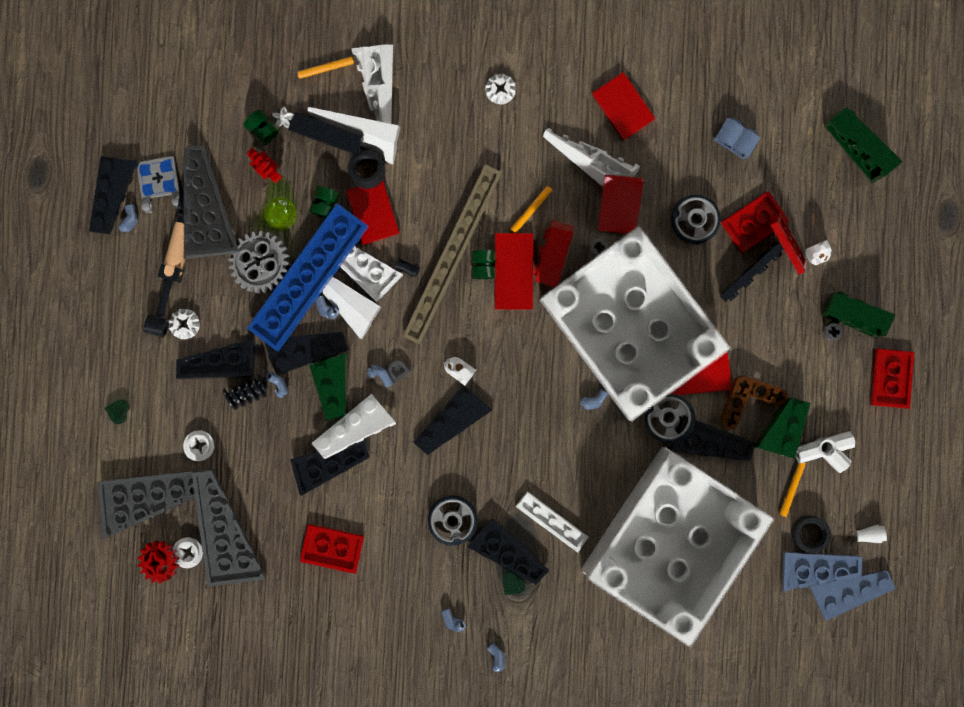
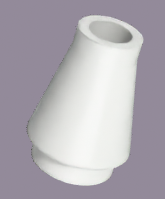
[856,524,887,543]

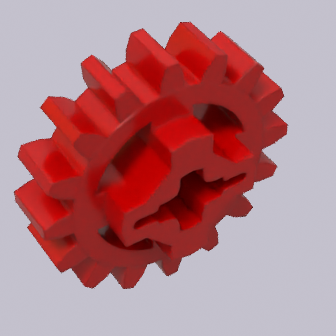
[246,147,282,183]
[137,540,180,584]

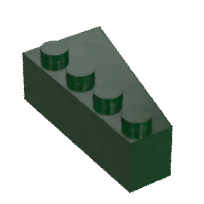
[824,107,903,183]

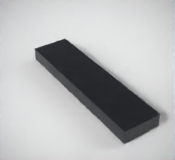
[288,112,364,156]

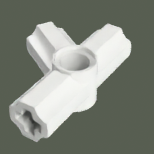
[796,431,856,473]

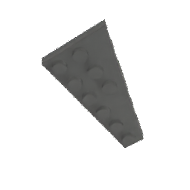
[98,469,215,539]
[192,469,266,587]

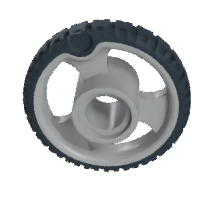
[671,194,721,244]
[645,394,695,444]
[428,495,478,546]

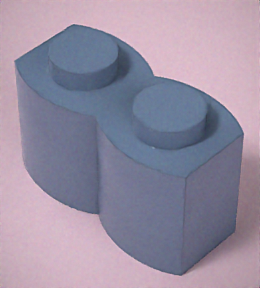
[713,118,760,160]

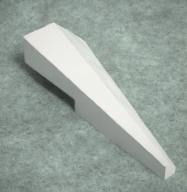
[352,45,393,124]
[308,107,400,165]
[543,128,640,187]
[322,277,381,339]

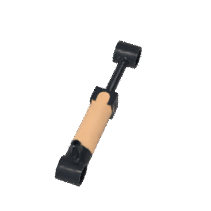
[143,195,185,338]

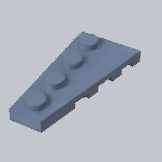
[782,552,862,592]
[809,570,896,621]

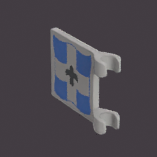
[137,156,181,213]

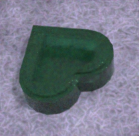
[104,400,130,424]
[502,571,526,595]

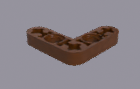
[720,375,788,430]

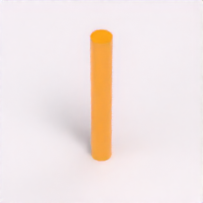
[297,56,354,79]
[510,186,553,233]
[779,463,806,517]

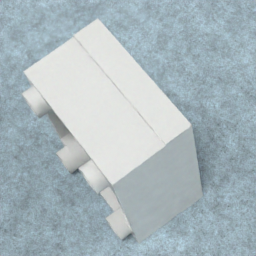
[540,227,730,421]
[581,447,774,646]

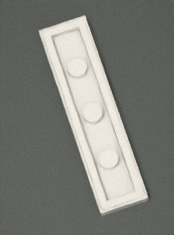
[516,491,589,552]

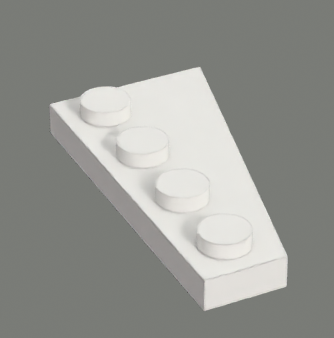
[340,247,403,302]
[312,394,396,459]

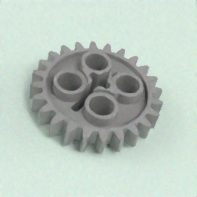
[228,231,291,293]

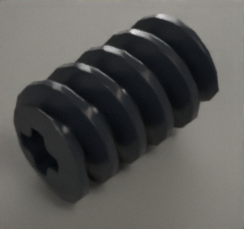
[223,374,267,410]

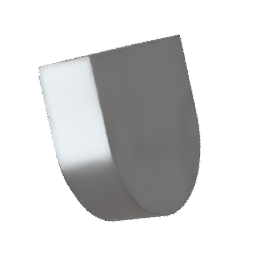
[388,360,411,383]

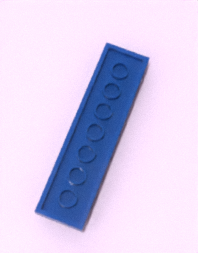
[247,204,369,351]

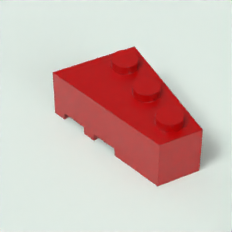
[533,220,574,287]

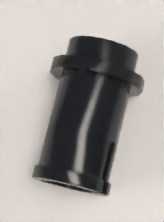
[395,258,420,278]

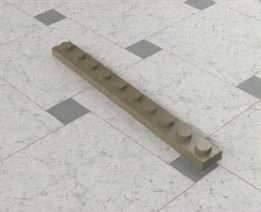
[403,164,502,344]

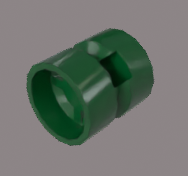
[243,109,280,146]
[309,186,340,218]
[471,250,496,280]

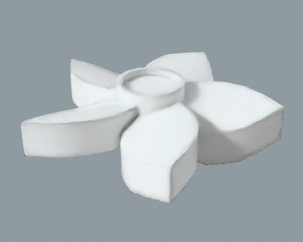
[273,107,294,128]

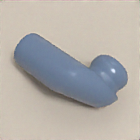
[119,204,138,232]
[315,296,339,319]
[367,365,394,387]
[266,372,288,398]
[580,389,608,410]
[441,608,466,632]
[487,642,505,672]

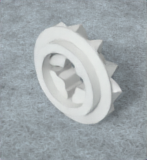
[486,73,516,104]
[169,309,200,339]
[183,431,215,461]
[172,537,203,568]

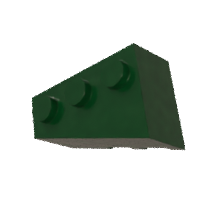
[821,291,896,338]
[309,353,349,421]
[755,397,811,459]

